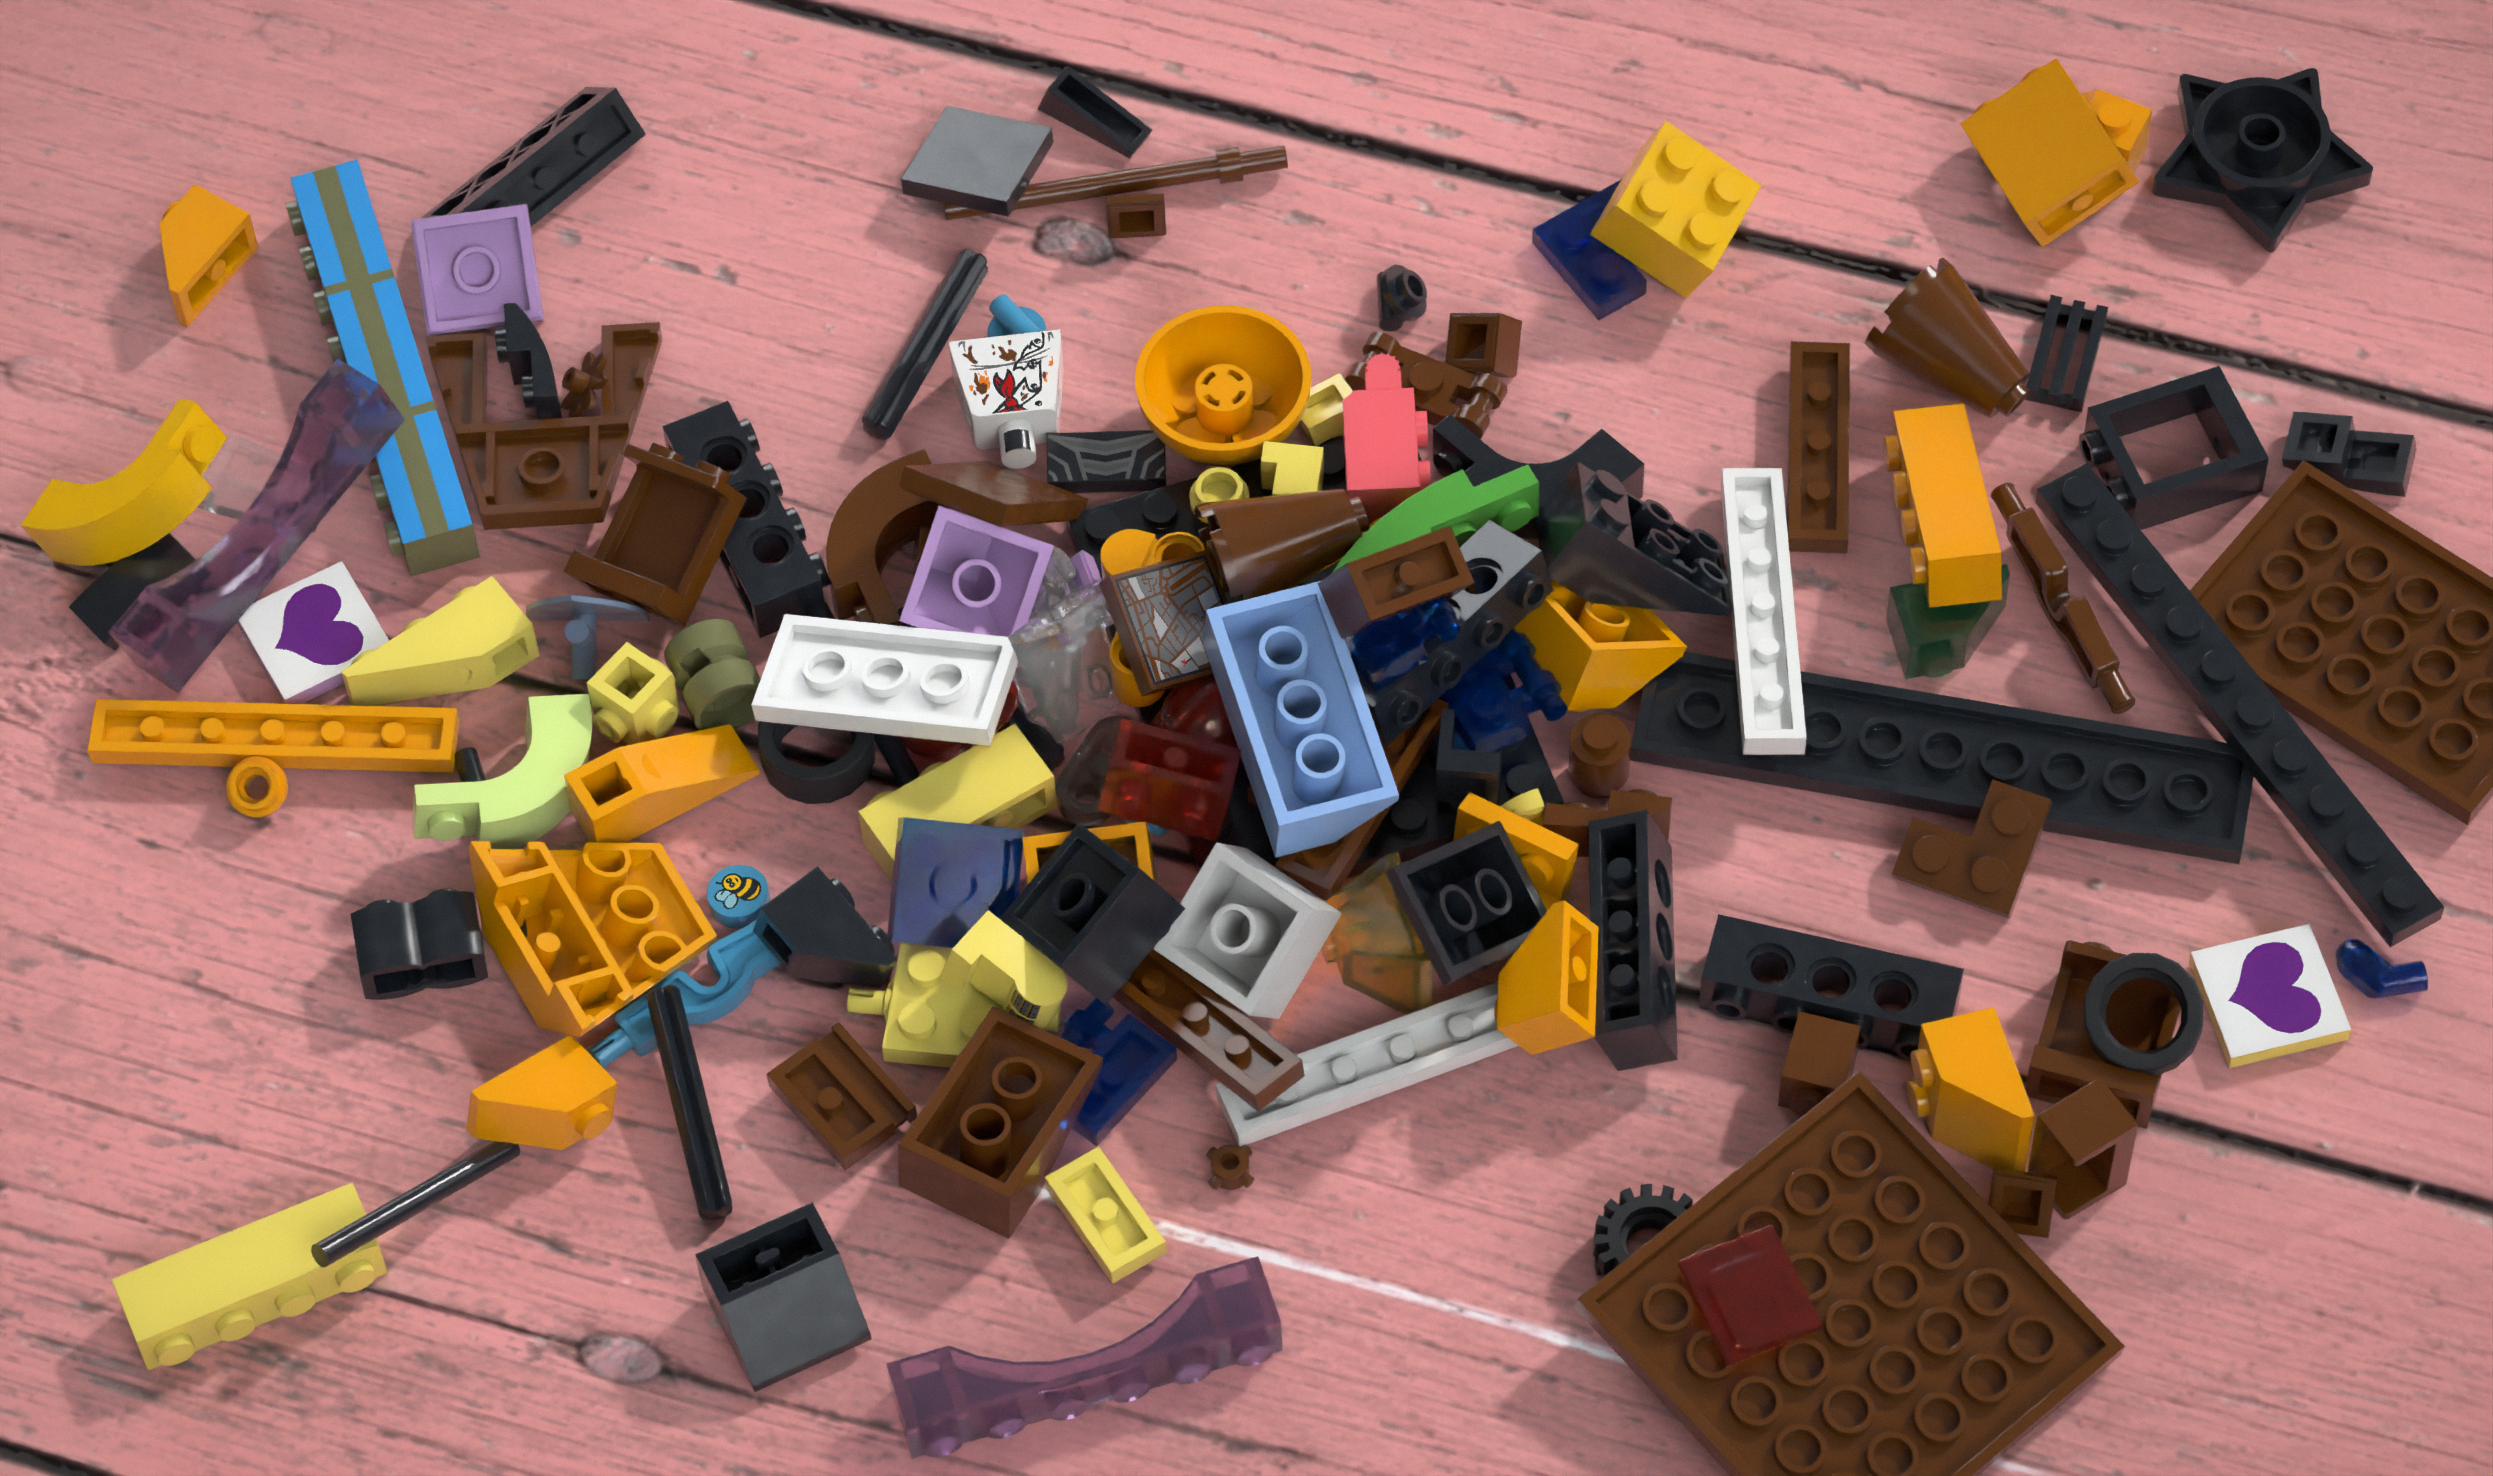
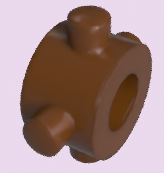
[1206,1145,1254,1190]

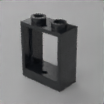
[2079,366,2269,530]

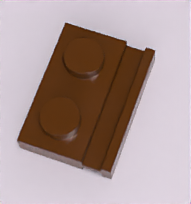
[767,1022,917,1171]

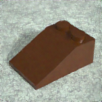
[898,1006,1103,1239]

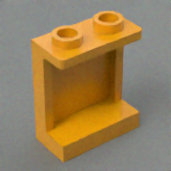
[1960,58,2140,247]

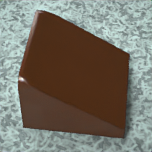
[1106,194,1167,239]

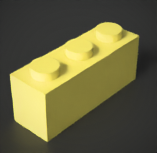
[858,724,1057,895]

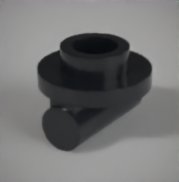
[1377,265,1427,332]

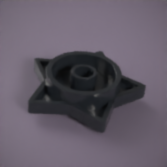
[2152,68,2373,252]

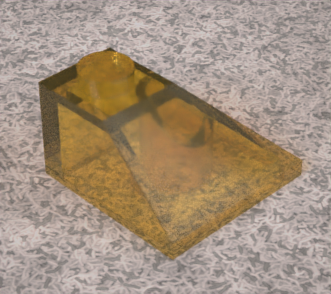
[1321,852,1432,1015]

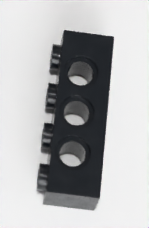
[662,401,830,638]
[1349,520,1554,747]
[1588,810,1678,1071]
[1699,914,1964,1061]

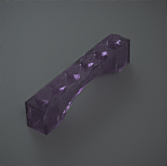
[108,359,405,693]
[886,1256,1283,1459]

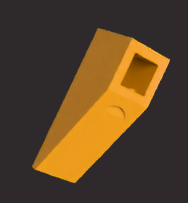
[564,724,760,843]

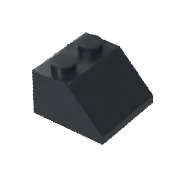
[1000,823,1185,1006]

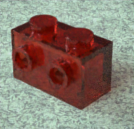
[1097,718,1241,841]

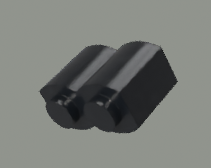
[350,889,488,1000]

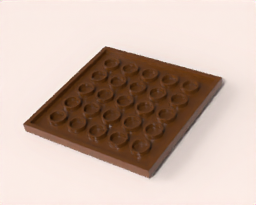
[1575,1071,2125,1476]

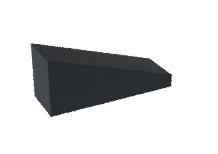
[1037,65,1152,158]

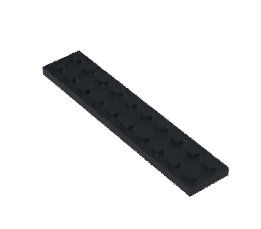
[1630,652,2254,864]

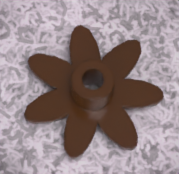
[561,351,608,418]

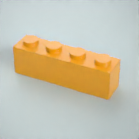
[1884,403,2002,608]

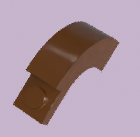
[826,449,948,626]

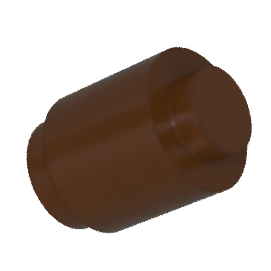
[1568,713,1631,799]

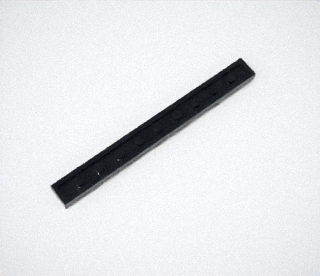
[2035,463,2444,947]

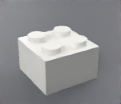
[1154,843,1342,1019]

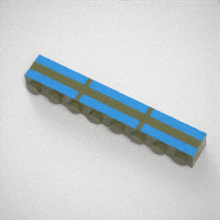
[285,160,480,577]

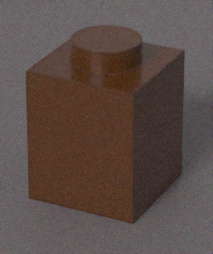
[1778,1012,1861,1116]

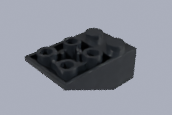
[1536,462,1733,616]

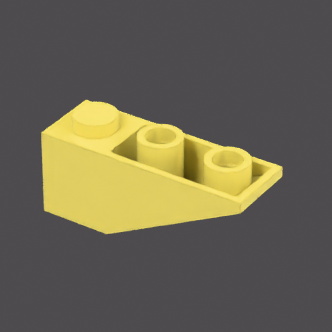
[341,576,540,706]

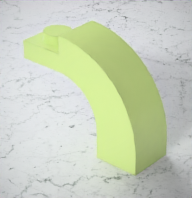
[412,694,592,849]

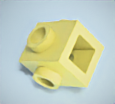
[587,642,680,745]

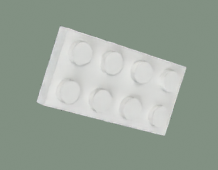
[751,614,1021,746]

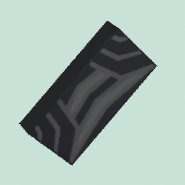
[1047,430,1166,493]

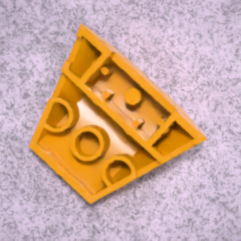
[468,841,717,1037]

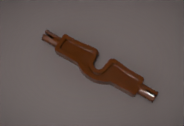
[1990,483,2136,714]

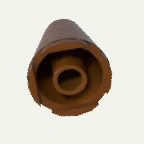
[1865,257,2030,418]
[1194,489,1370,602]

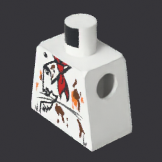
[949,329,1064,469]

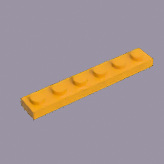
[87,699,460,773]

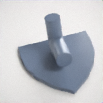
[526,595,650,682]

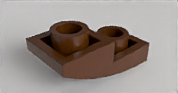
[1543,789,1672,857]

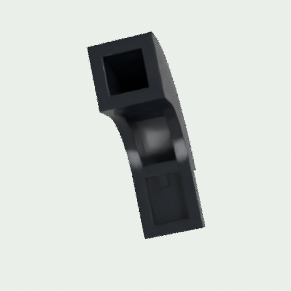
[1433,414,1644,539]

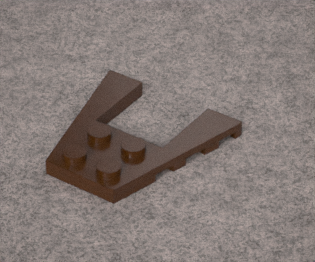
[426,322,662,530]

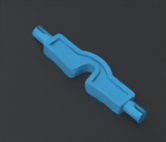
[587,919,780,1069]

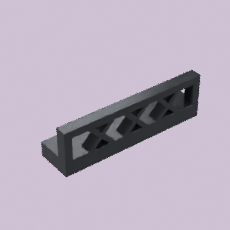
[420,87,646,227]

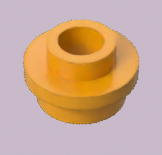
[226,756,288,818]

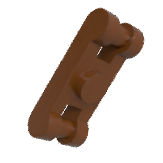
[1345,332,1508,439]

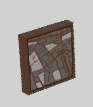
[1099,549,1228,697]

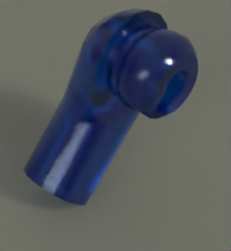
[2335,939,2428,999]

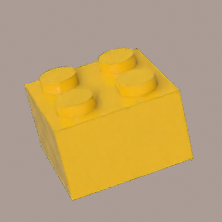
[1590,121,1762,299]

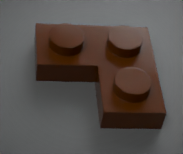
[1892,779,2052,919]

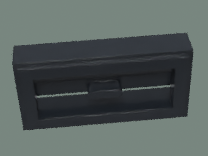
[2025,295,2108,412]

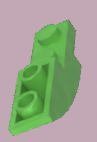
[1333,465,1539,572]

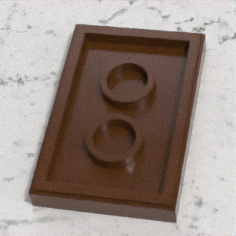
[899,461,1088,527]

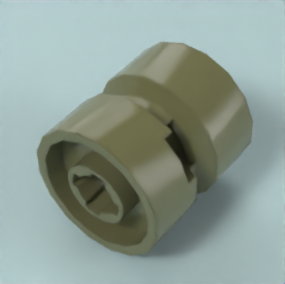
[664,618,761,730]

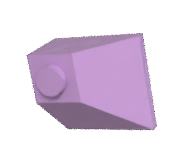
[899,506,1054,646]

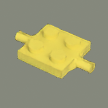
[847,944,1061,1068]

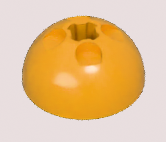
[1135,305,1312,466]

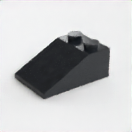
[1385,821,1547,986]

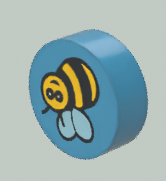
[707,865,771,929]

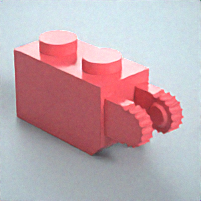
[1343,352,1431,523]

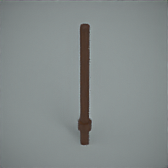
[944,145,1288,220]

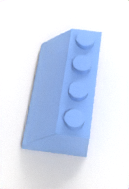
[1203,581,1399,858]

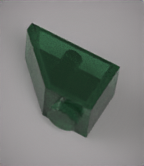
[1886,564,2010,679]

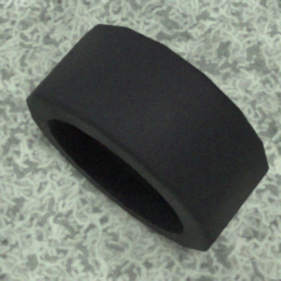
[758,721,875,804]
[2083,953,2204,1076]

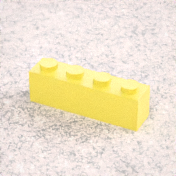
[111,1182,388,1370]

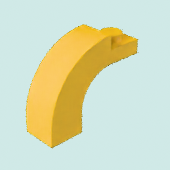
[20,398,227,566]

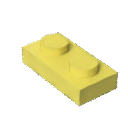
[1045,1146,1167,1284]

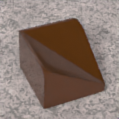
[1445,313,1522,378]

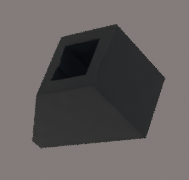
[753,866,898,988]

